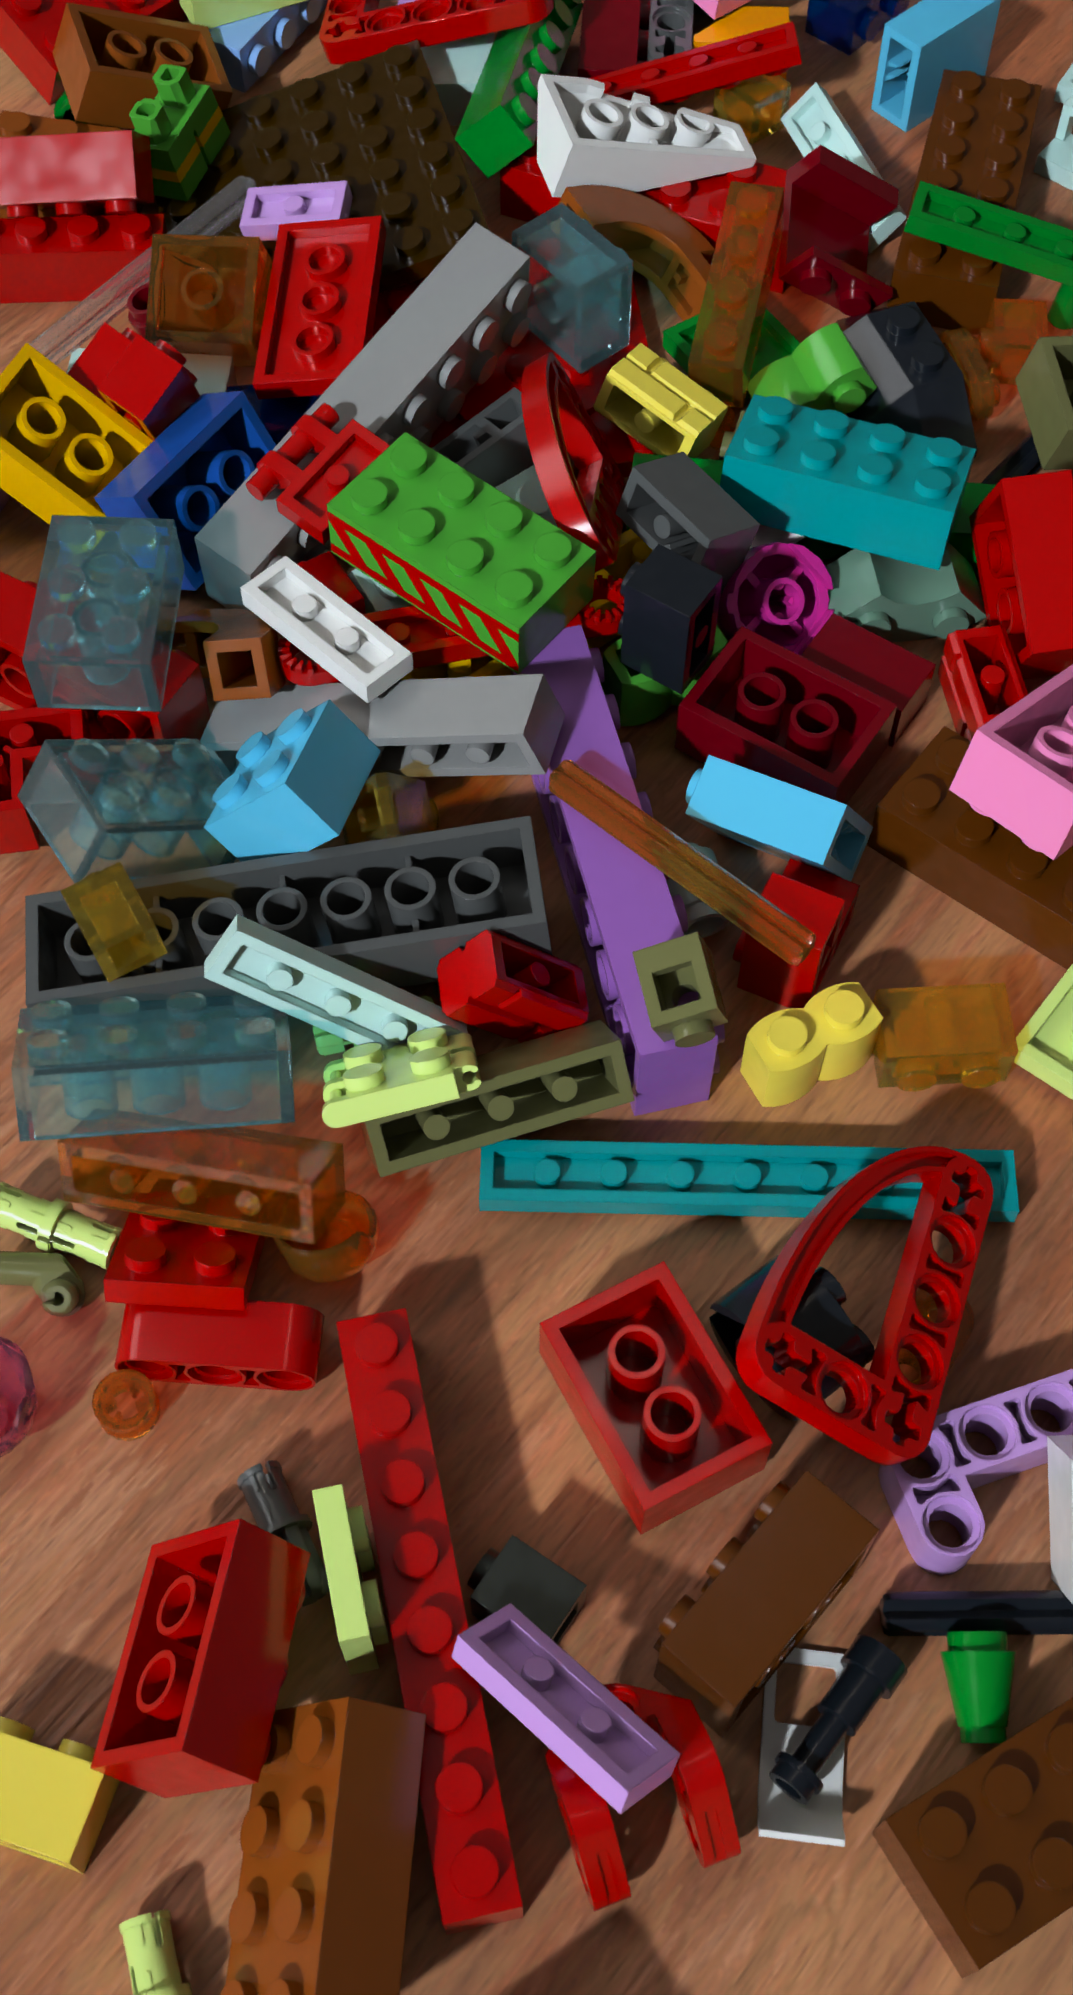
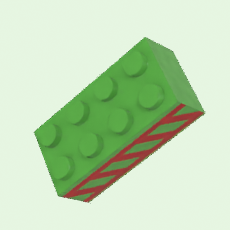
[327,432,596,674]

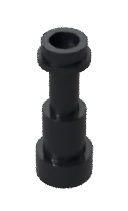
[769,1634,908,1805]

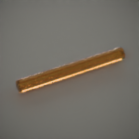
[549,759,816,966]

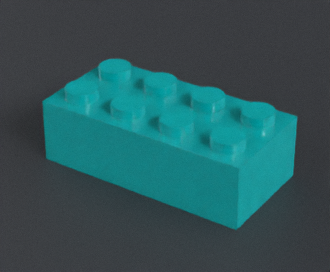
[720,394,976,570]

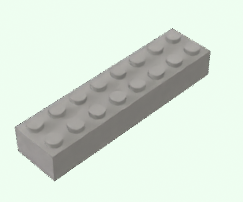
[194,222,532,610]

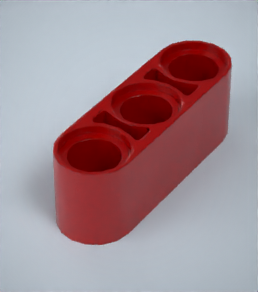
[115,1300,325,1391]

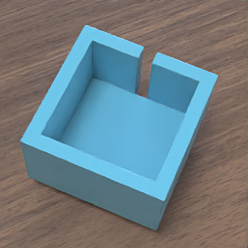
[204,699,381,862]

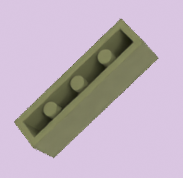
[360,1020,635,1178]

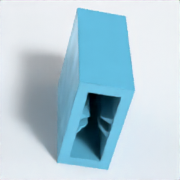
[871,0,1001,132]
[685,755,873,881]

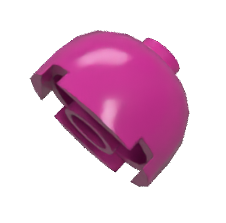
[718,542,834,656]

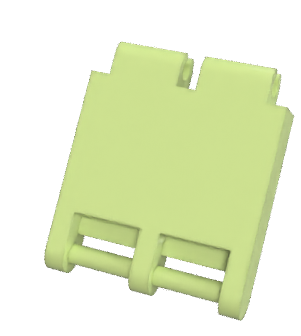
[322,1027,481,1128]

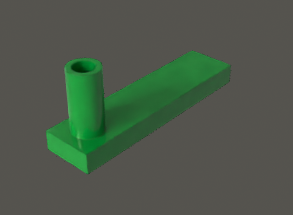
[904,180,1073,330]

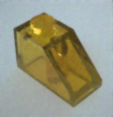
[342,772,439,845]

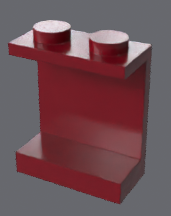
[778,145,899,316]

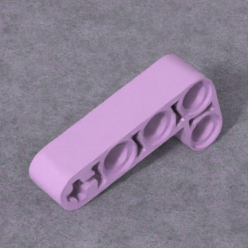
[878,1369,1073,1576]

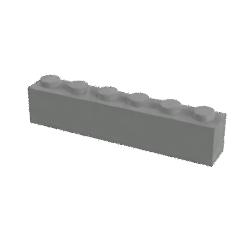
[199,674,565,779]

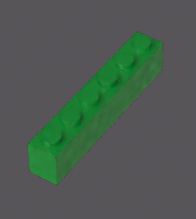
[455,0,583,178]

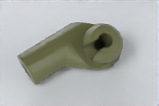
[0,1251,85,1317]

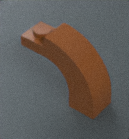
[546,185,728,321]
[127,609,285,701]

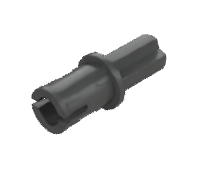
[237,1460,330,1607]

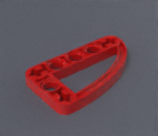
[319,0,554,65]
[521,352,626,573]
[735,1146,994,1466]

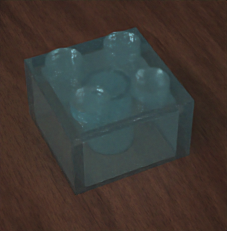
[512,203,633,374]

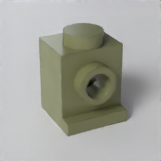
[632,931,729,1048]

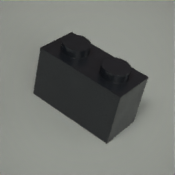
[618,544,723,695]

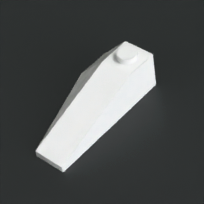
[537,74,757,198]

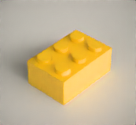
[0,342,154,555]

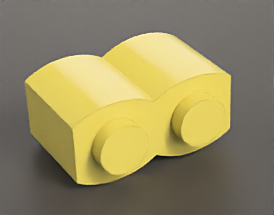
[740,982,883,1107]

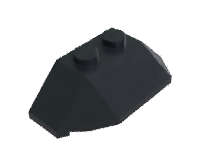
[836,301,978,458]

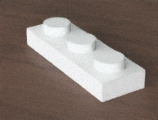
[240,556,413,704]

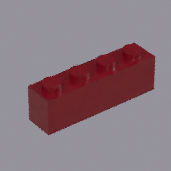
[578,0,651,78]

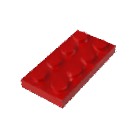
[252,215,386,400]

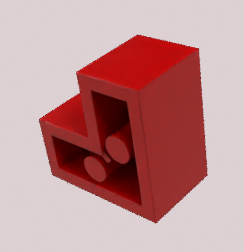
[67,322,200,440]
[0,702,98,854]
[733,858,860,1008]

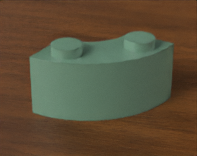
[825,543,986,642]

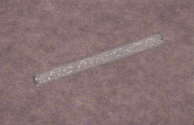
[29,176,256,365]

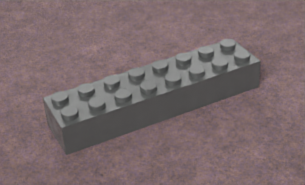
[25,816,553,1043]

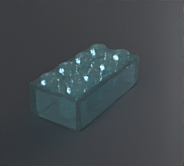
[11,992,295,1142]

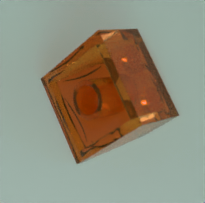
[145,234,273,367]

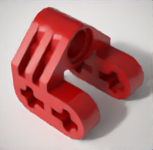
[545,1683,741,1912]

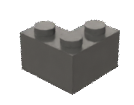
[615,452,760,597]

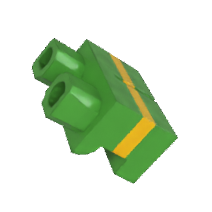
[129,64,231,201]

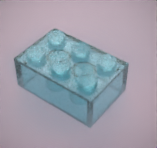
[22,515,185,712]
[17,738,236,885]

